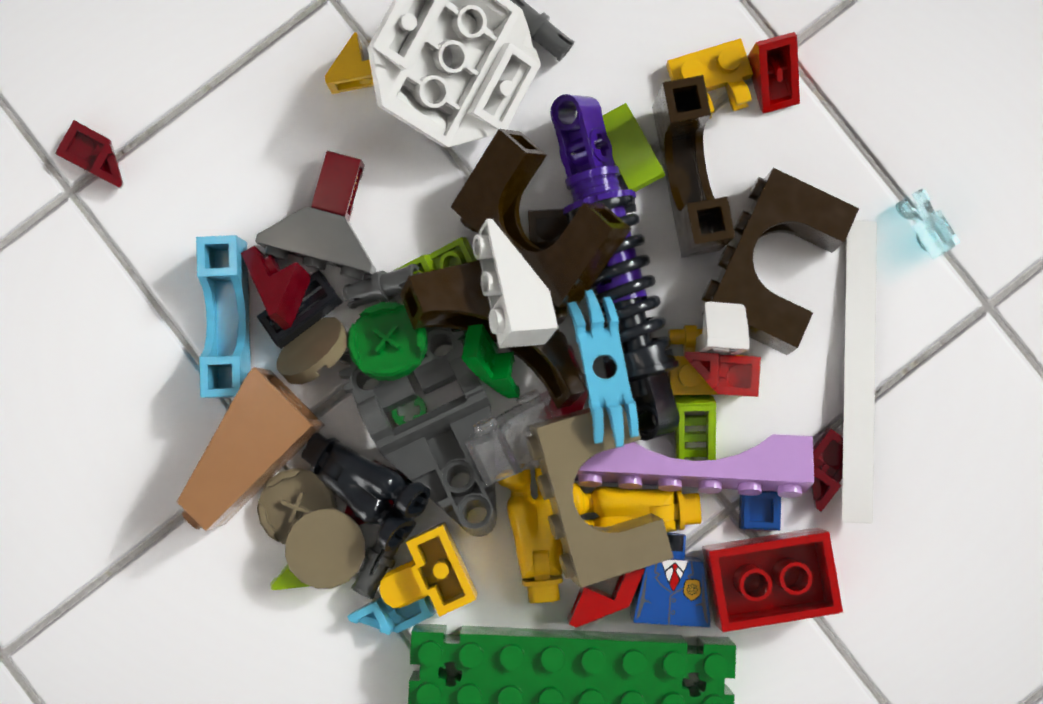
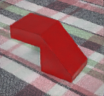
[567,568,645,628]

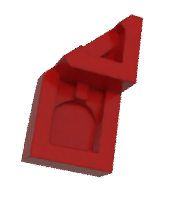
[685,351,761,397]

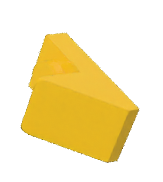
[325,32,374,94]

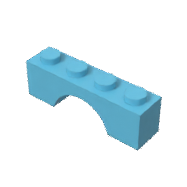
[196,235,251,398]

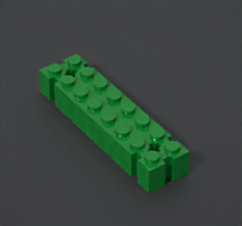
[408,624,736,704]

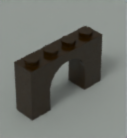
[652,75,736,258]
[451,129,632,307]
[701,167,859,355]

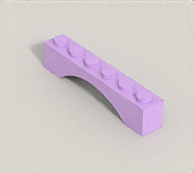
[574,434,814,498]

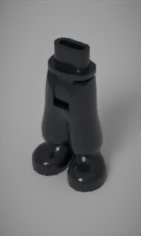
[301,432,430,552]

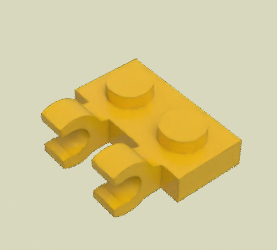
[666,38,753,119]

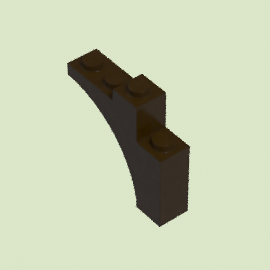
[400,260,585,409]

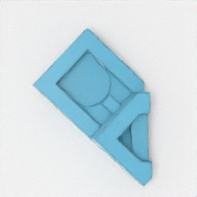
[347,597,435,635]

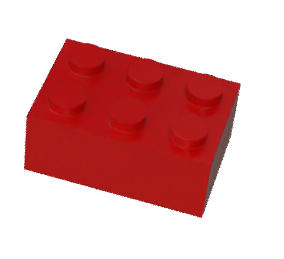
[702,527,843,632]

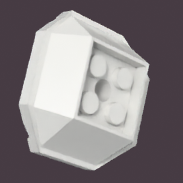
[367,0,541,147]

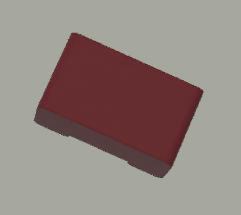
[311,150,365,222]

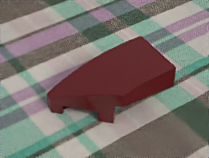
[811,426,843,512]

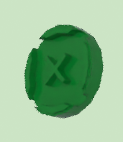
[347,302,428,381]

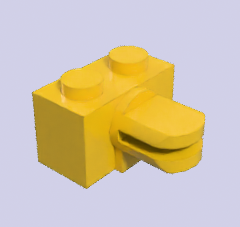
[379,522,478,617]

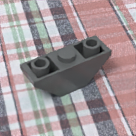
[255,206,376,280]

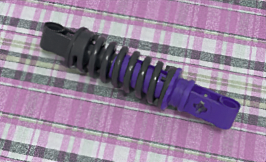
[550,94,680,441]

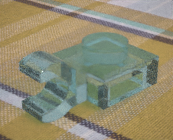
[896,189,960,259]

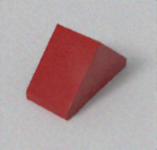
[747,32,800,114]

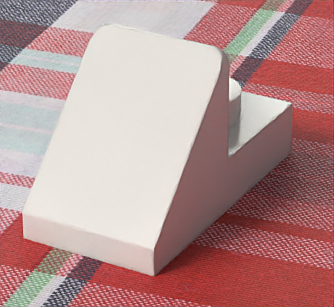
[695,302,750,355]

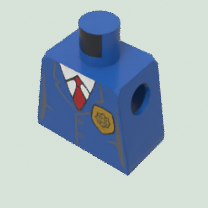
[630,533,711,627]

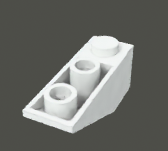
[473,219,558,348]

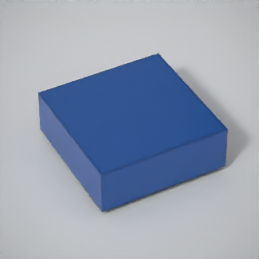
[739,491,781,531]

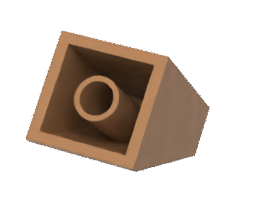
[177,367,325,531]

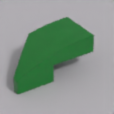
[461,324,520,399]

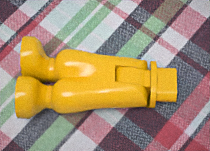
[495,465,563,604]
[573,482,701,533]

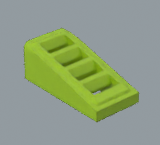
[674,395,716,460]

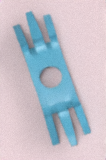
[567,290,639,448]

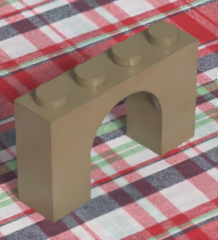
[526,404,673,588]

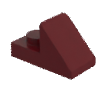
[241,245,311,330]

